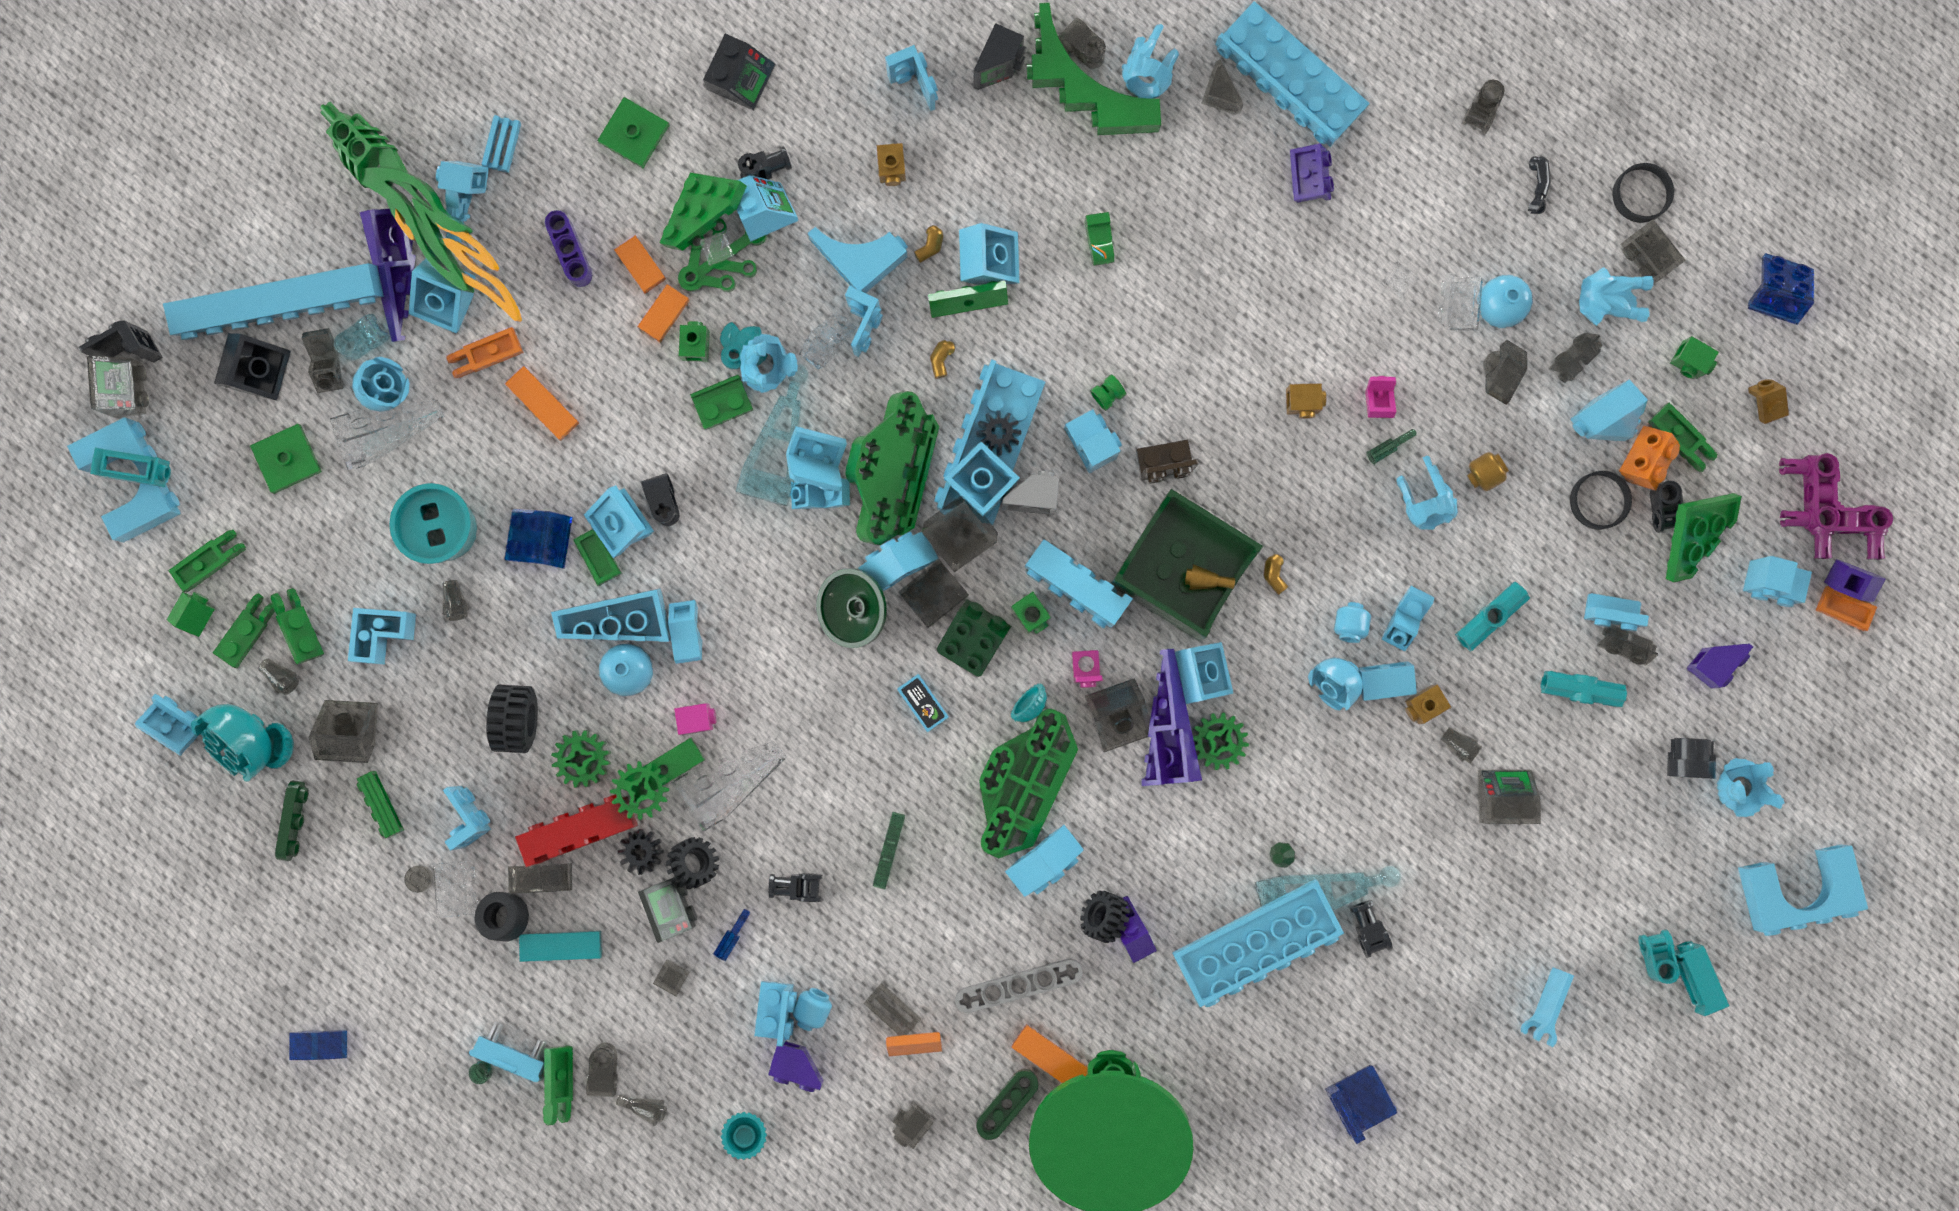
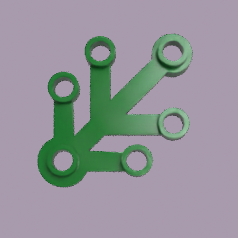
[678,218,767,293]

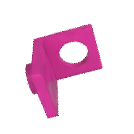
[1072,650,1103,688]

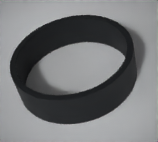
[1612,163,1674,223]
[1570,471,1632,530]

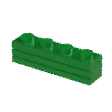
[357,771,404,839]

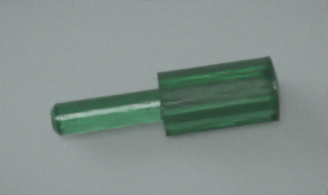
[1366,429,1417,465]

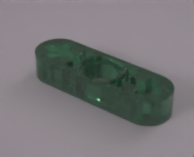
[872,811,906,890]

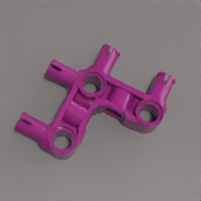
[1779,453,1893,560]

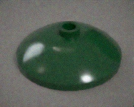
[816,568,887,648]

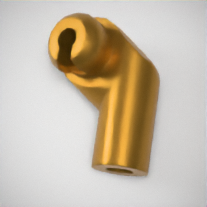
[930,340,955,379]
[1263,554,1289,595]

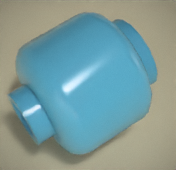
[1334,602,1371,643]
[792,988,832,1031]

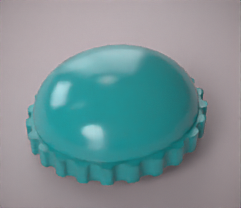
[1011,683,1047,722]
[265,723,294,769]
[721,1112,767,1160]

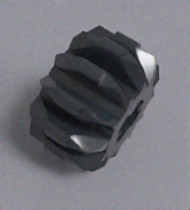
[976,410,1021,456]
[617,829,664,875]

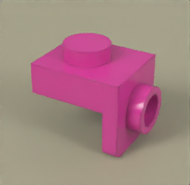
[1365,376,1396,418]

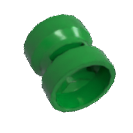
[1090,374,1127,411]

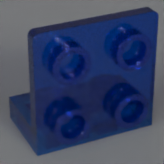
[1748,253,1814,325]
[504,509,573,569]
[1325,1065,1397,1144]

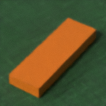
[505,366,579,441]
[1011,1024,1087,1083]

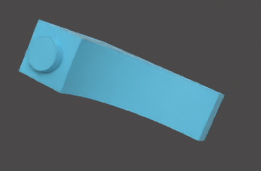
[808,227,908,293]

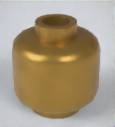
[1467,452,1509,491]

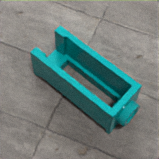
[90,447,171,487]
[1675,941,1730,1016]

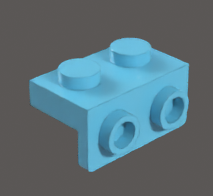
[1584,593,1649,631]
[135,694,199,756]

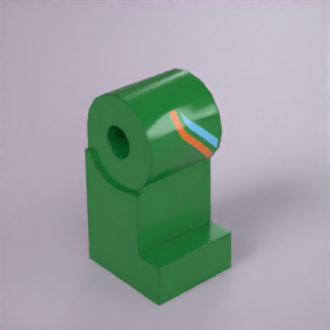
[1084,212,1114,266]

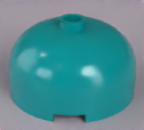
[191,704,272,782]

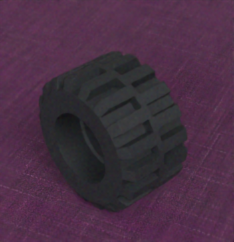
[486,684,538,754]

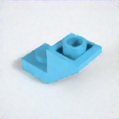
[791,478,850,509]
[1381,586,1435,651]
[668,600,702,664]

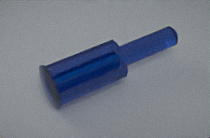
[713,909,750,961]

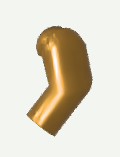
[914,225,944,263]

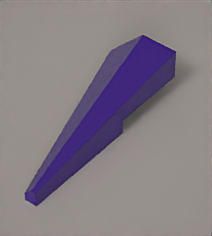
[360,209,416,342]
[1141,649,1202,786]

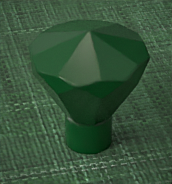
[1270,842,1295,868]

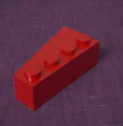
[515,794,638,867]

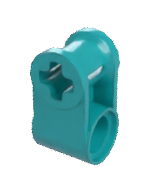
[1638,930,1680,984]

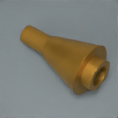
[1185,564,1235,590]

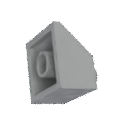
[1002,471,1060,515]

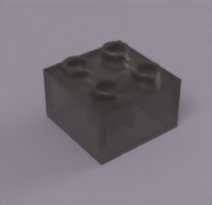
[922,496,998,573]

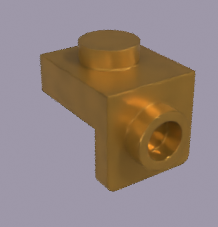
[1748,379,1789,424]

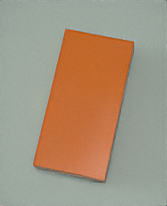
[614,235,666,294]
[637,284,690,343]
[1816,586,1877,631]
[886,1032,942,1057]

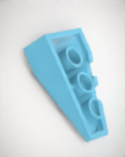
[1570,379,1648,441]

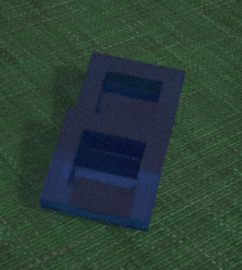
[289,1030,347,1060]

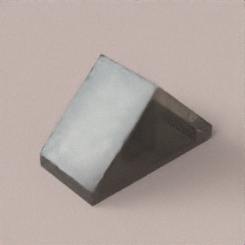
[1201,59,1244,115]

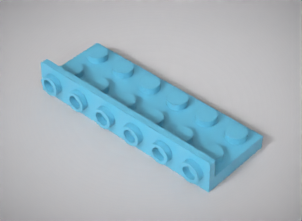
[1215,1,1370,147]
[934,359,1046,529]
[1172,879,1344,1007]

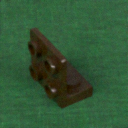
[1136,439,1199,484]

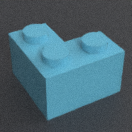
[1064,409,1122,474]
[858,531,939,591]
[1743,556,1812,607]
[348,608,416,665]
[1005,825,1084,897]

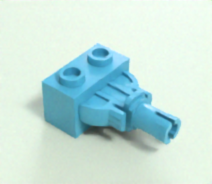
[436,161,489,243]

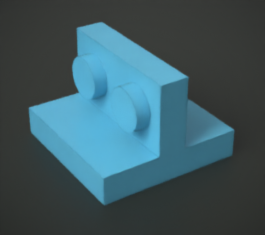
[584,485,654,558]

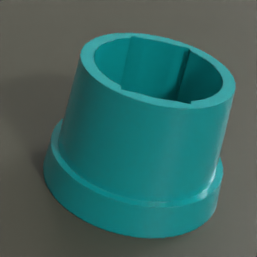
[389,483,477,564]

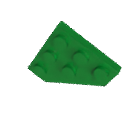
[659,172,747,251]
[1666,493,1742,583]

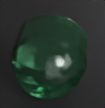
[468,1061,493,1085]

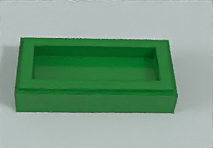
[573,529,622,586]

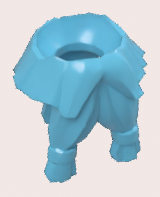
[1122,24,1179,99]
[1579,267,1654,326]
[740,334,798,393]
[1397,456,1458,530]
[1717,758,1785,817]

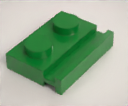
[690,374,754,430]

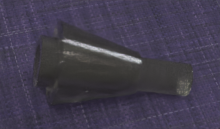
[616,1095,667,1126]

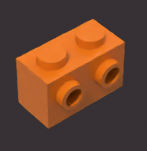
[1619,426,1680,491]

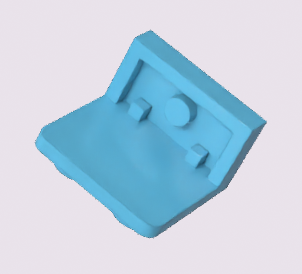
[786,426,847,491]

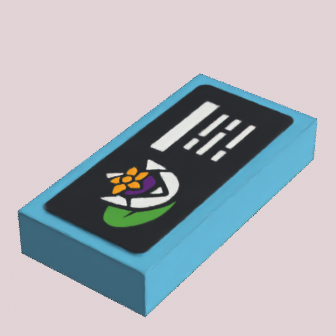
[897,674,949,732]

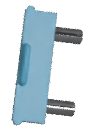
[469,1022,547,1082]

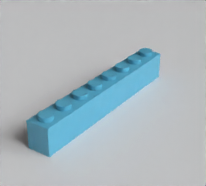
[163,263,384,340]

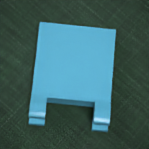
[1521,967,1574,1047]

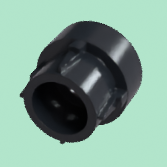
[1667,738,1716,779]

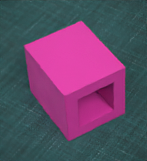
[674,703,717,735]

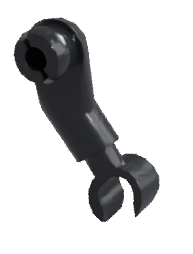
[1528,156,1551,214]

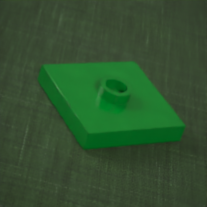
[597,97,670,168]
[250,424,322,494]

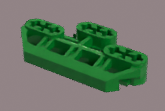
[845,391,939,546]
[979,709,1078,859]

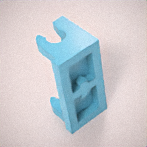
[1358,661,1417,701]

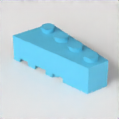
[1025,539,1133,629]
[551,588,671,642]

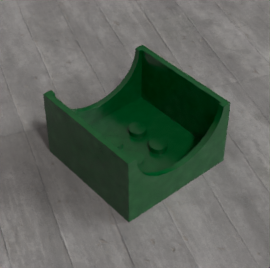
[1110,489,1263,641]

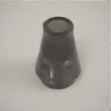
[442,580,469,621]
[258,658,299,695]
[1440,727,1482,764]

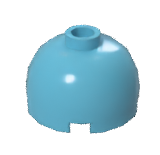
[1478,275,1533,328]
[352,357,410,412]
[599,644,653,696]
[1308,657,1363,711]

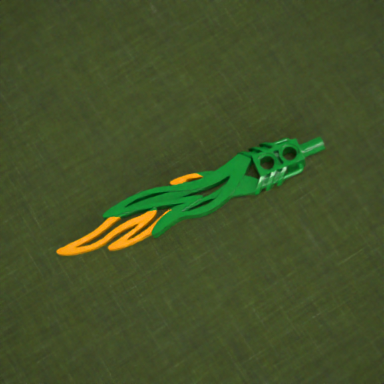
[320,102,522,322]

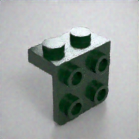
[937,599,1012,677]

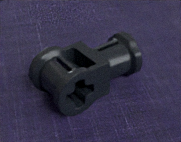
[738,146,792,180]
[768,873,823,902]
[1350,900,1393,958]

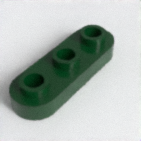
[275,780,309,862]
[976,1069,1038,1140]

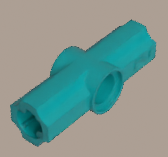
[1455,582,1530,651]
[1540,671,1627,707]

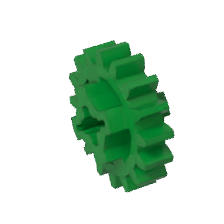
[1193,712,1249,770]
[551,730,611,788]
[610,761,669,820]

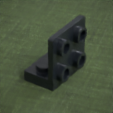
[78,320,163,363]

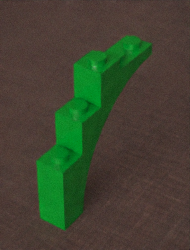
[1026,2,1161,136]

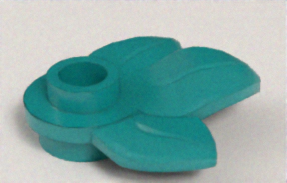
[720,322,768,370]

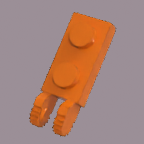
[446,327,524,378]

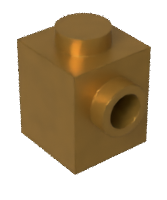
[876,143,906,186]
[1286,383,1326,419]
[1405,684,1452,724]

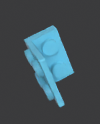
[885,45,938,111]
[845,286,883,357]
[443,786,491,851]
[754,981,798,1047]

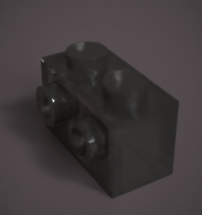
[1620,219,1686,284]

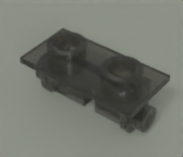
[1548,333,1602,383]
[1597,625,1658,666]

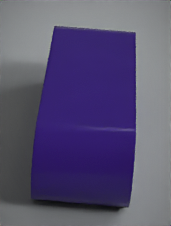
[545,210,593,287]

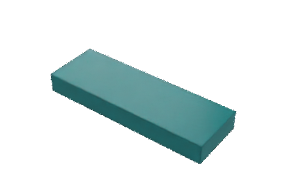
[519,931,602,962]

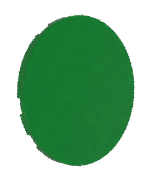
[1029,1071,1194,1211]

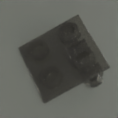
[898,559,969,628]

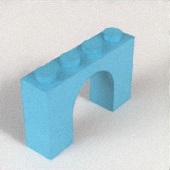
[67,417,181,543]
[1738,844,1868,936]

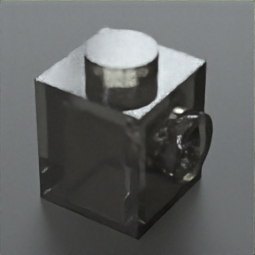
[892,1101,934,1149]

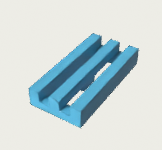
[481,115,521,173]

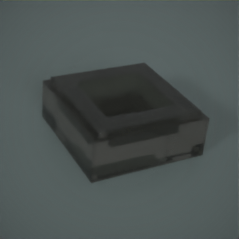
[653,959,690,996]

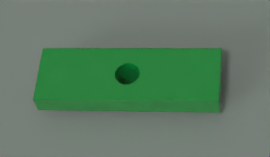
[928,281,1008,318]
[626,737,705,802]

